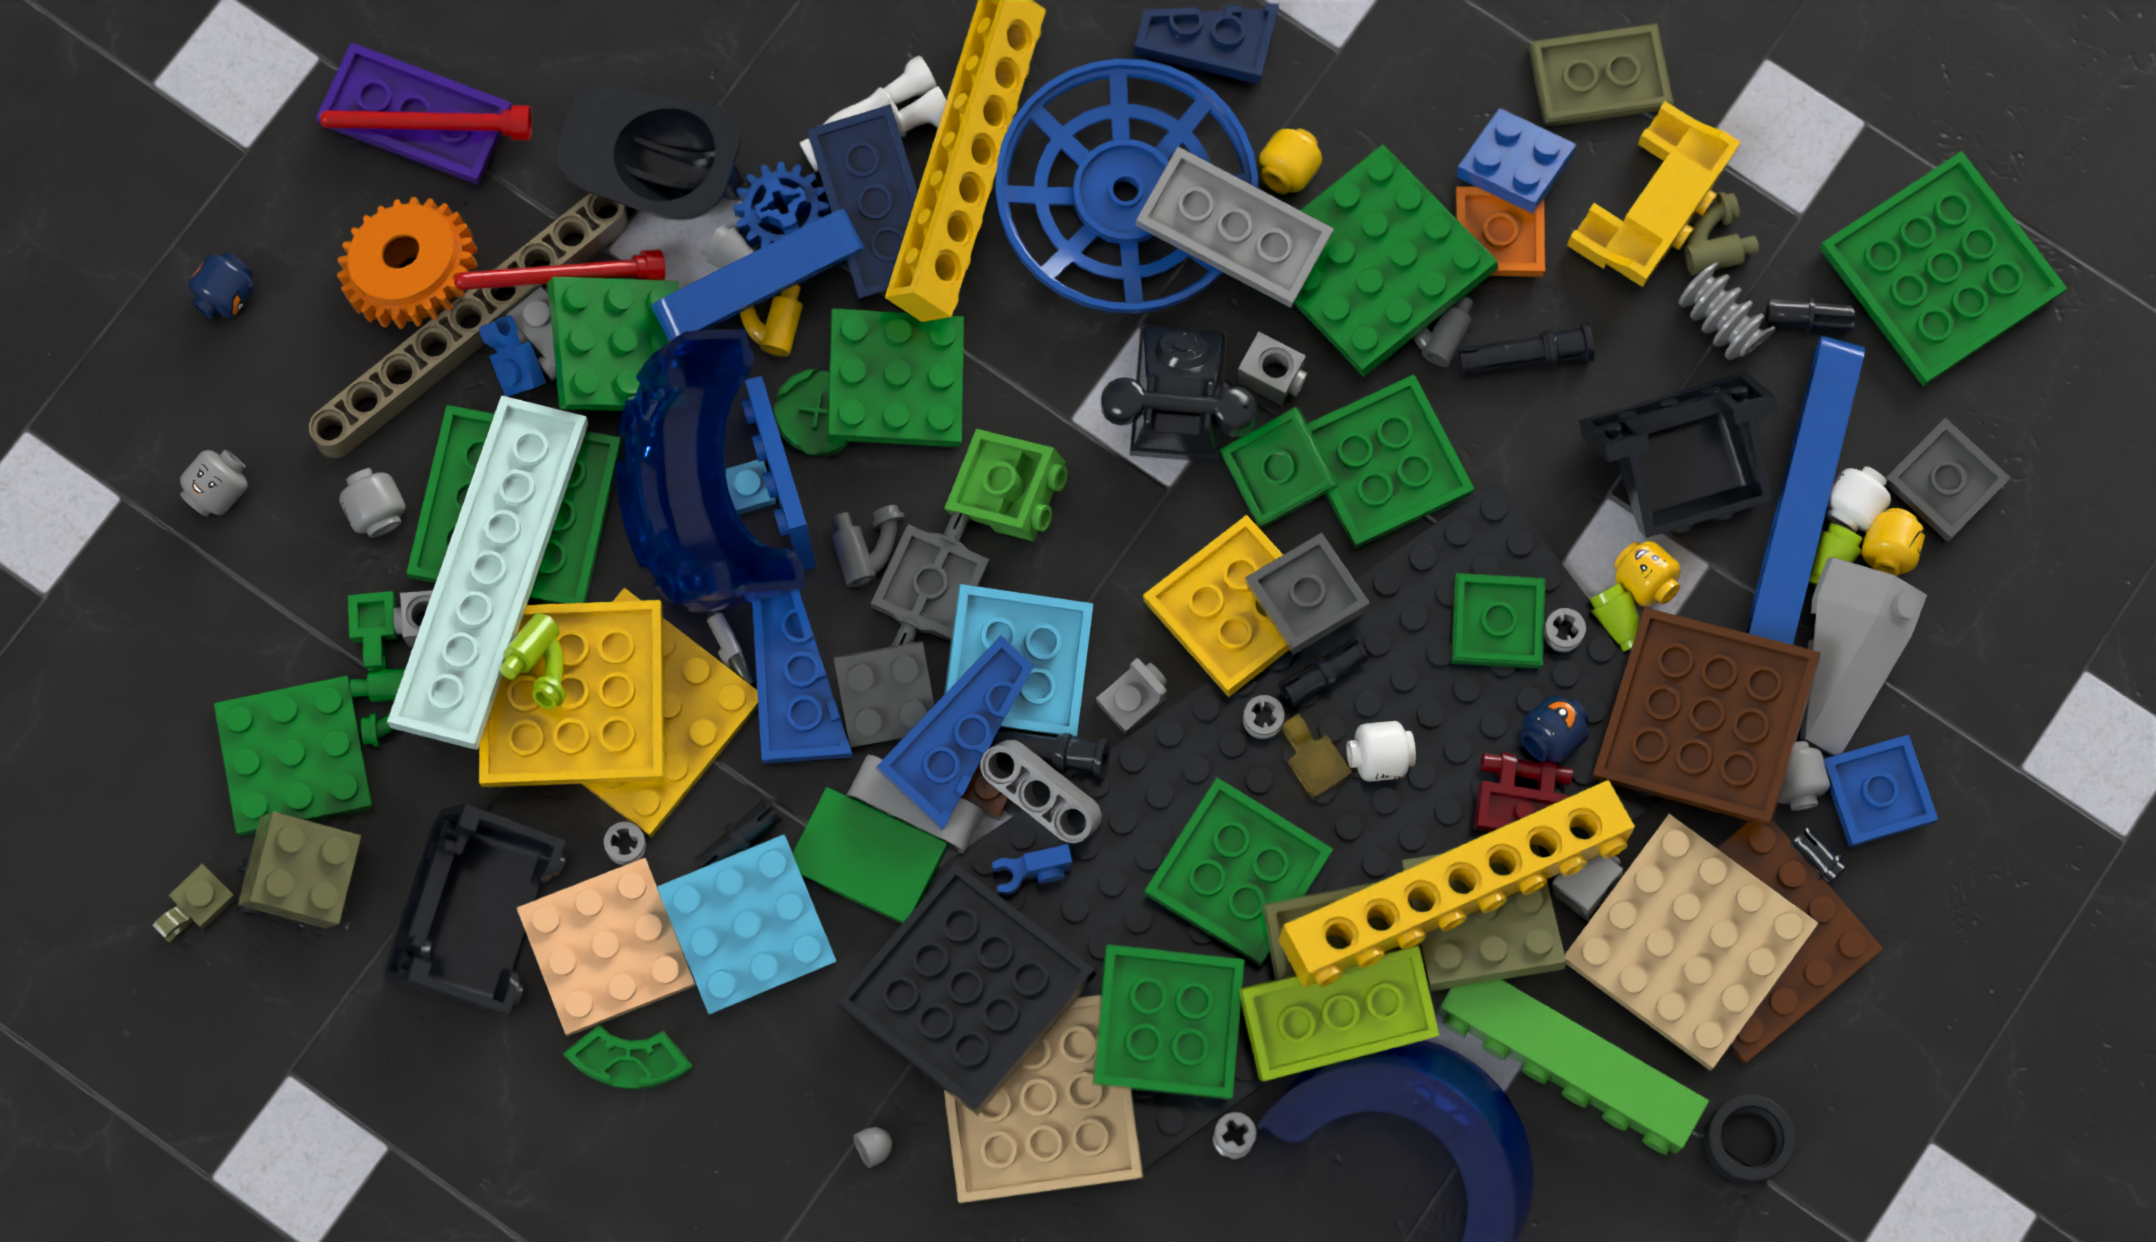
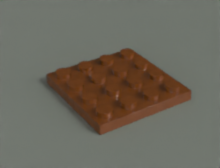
[1593,607,1821,827]
[1717,821,1883,1065]

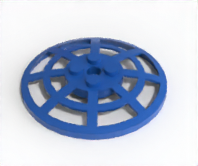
[995,59,1258,314]

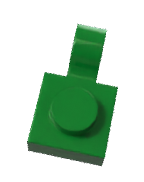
[348,591,398,671]

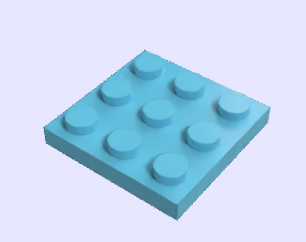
[944,584,1093,738]
[657,834,836,1014]

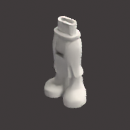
[800,55,946,173]

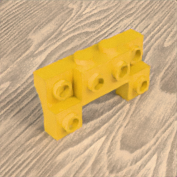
[1567,101,1741,287]

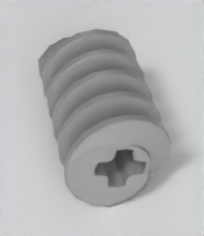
[1679,262,1775,360]

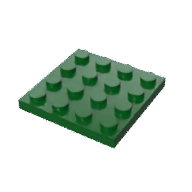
[1294,145,1498,377]
[1819,151,2067,387]
[406,405,622,604]

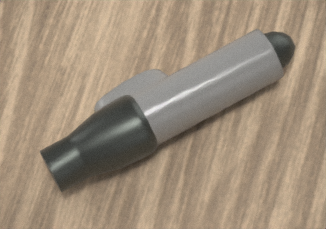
[707,609,757,687]

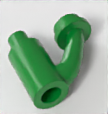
[350,668,406,747]

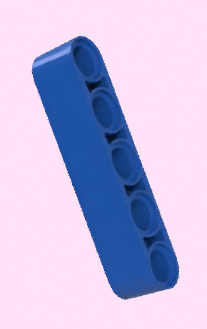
[651,208,865,346]

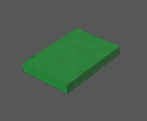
[792,787,949,924]

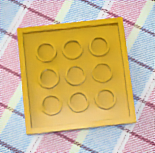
[581,588,758,838]
[479,600,664,787]

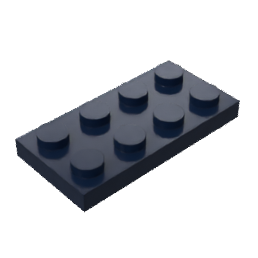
[806,104,918,299]

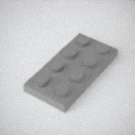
[1135,147,1333,308]

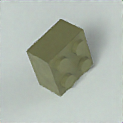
[238,812,361,928]

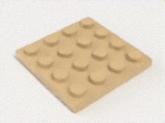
[1565,814,1818,1070]
[944,995,1143,1203]

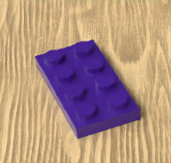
[316,42,512,185]

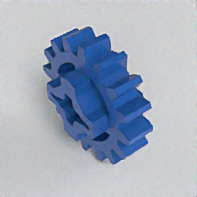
[734,161,830,248]

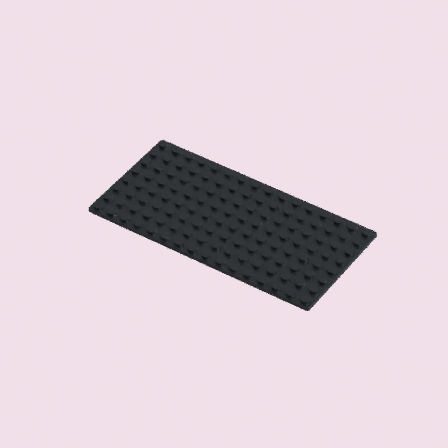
[924,483,1665,1171]

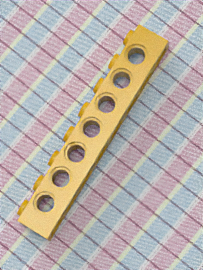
[885,0,1046,322]
[1278,780,1635,988]

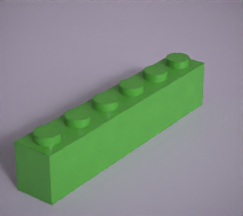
[1436,980,1709,1155]

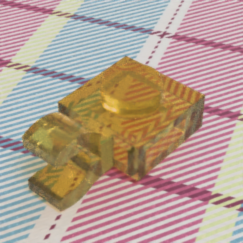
[1281,714,1352,799]

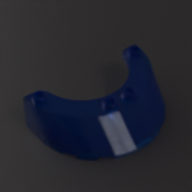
[616,329,806,612]
[1256,1040,1533,1242]

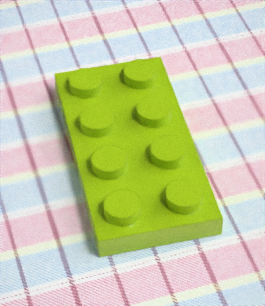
[1238,945,1440,1081]

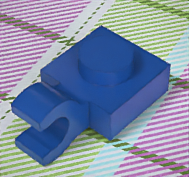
[479,315,546,397]
[992,844,1072,896]

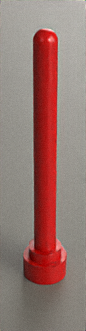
[319,105,532,141]
[454,249,666,290]

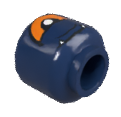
[188,252,255,320]
[1520,696,1589,762]

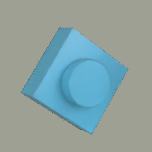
[720,460,776,516]

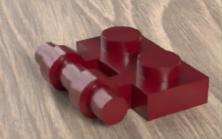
[1474,752,1573,832]

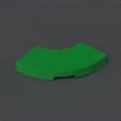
[563,1025,693,1089]

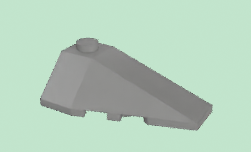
[1800,557,1927,757]

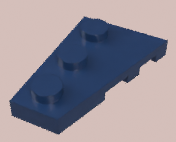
[1133,3,1280,85]

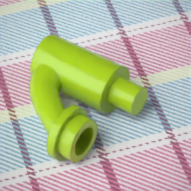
[500,613,566,709]

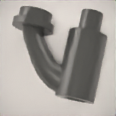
[1413,296,1473,367]
[831,505,905,588]

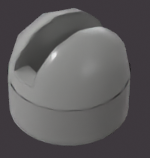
[853,1127,892,1168]

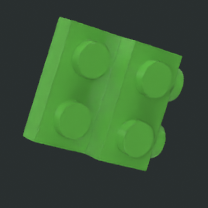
[944,429,1068,542]

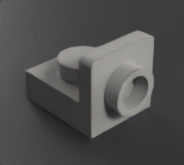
[1096,658,1167,735]

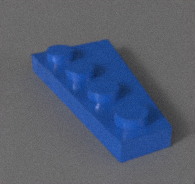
[741,376,816,572]
[751,582,853,764]
[876,635,1034,831]

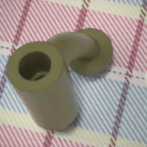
[1684,192,1759,276]

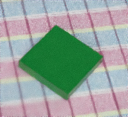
[1220,407,1339,529]
[1451,573,1545,669]

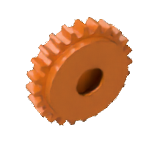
[337,197,478,329]

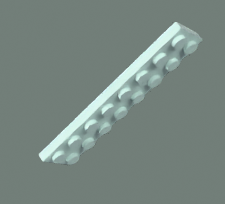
[387,396,589,750]

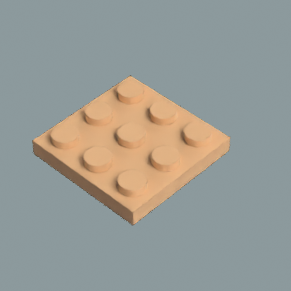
[517,858,695,1037]

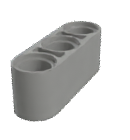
[980,740,1102,843]
[846,755,984,854]

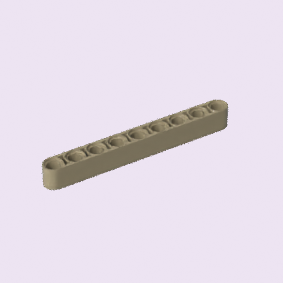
[309,193,629,458]

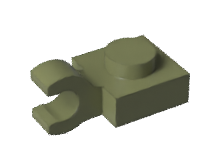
[153,864,236,943]

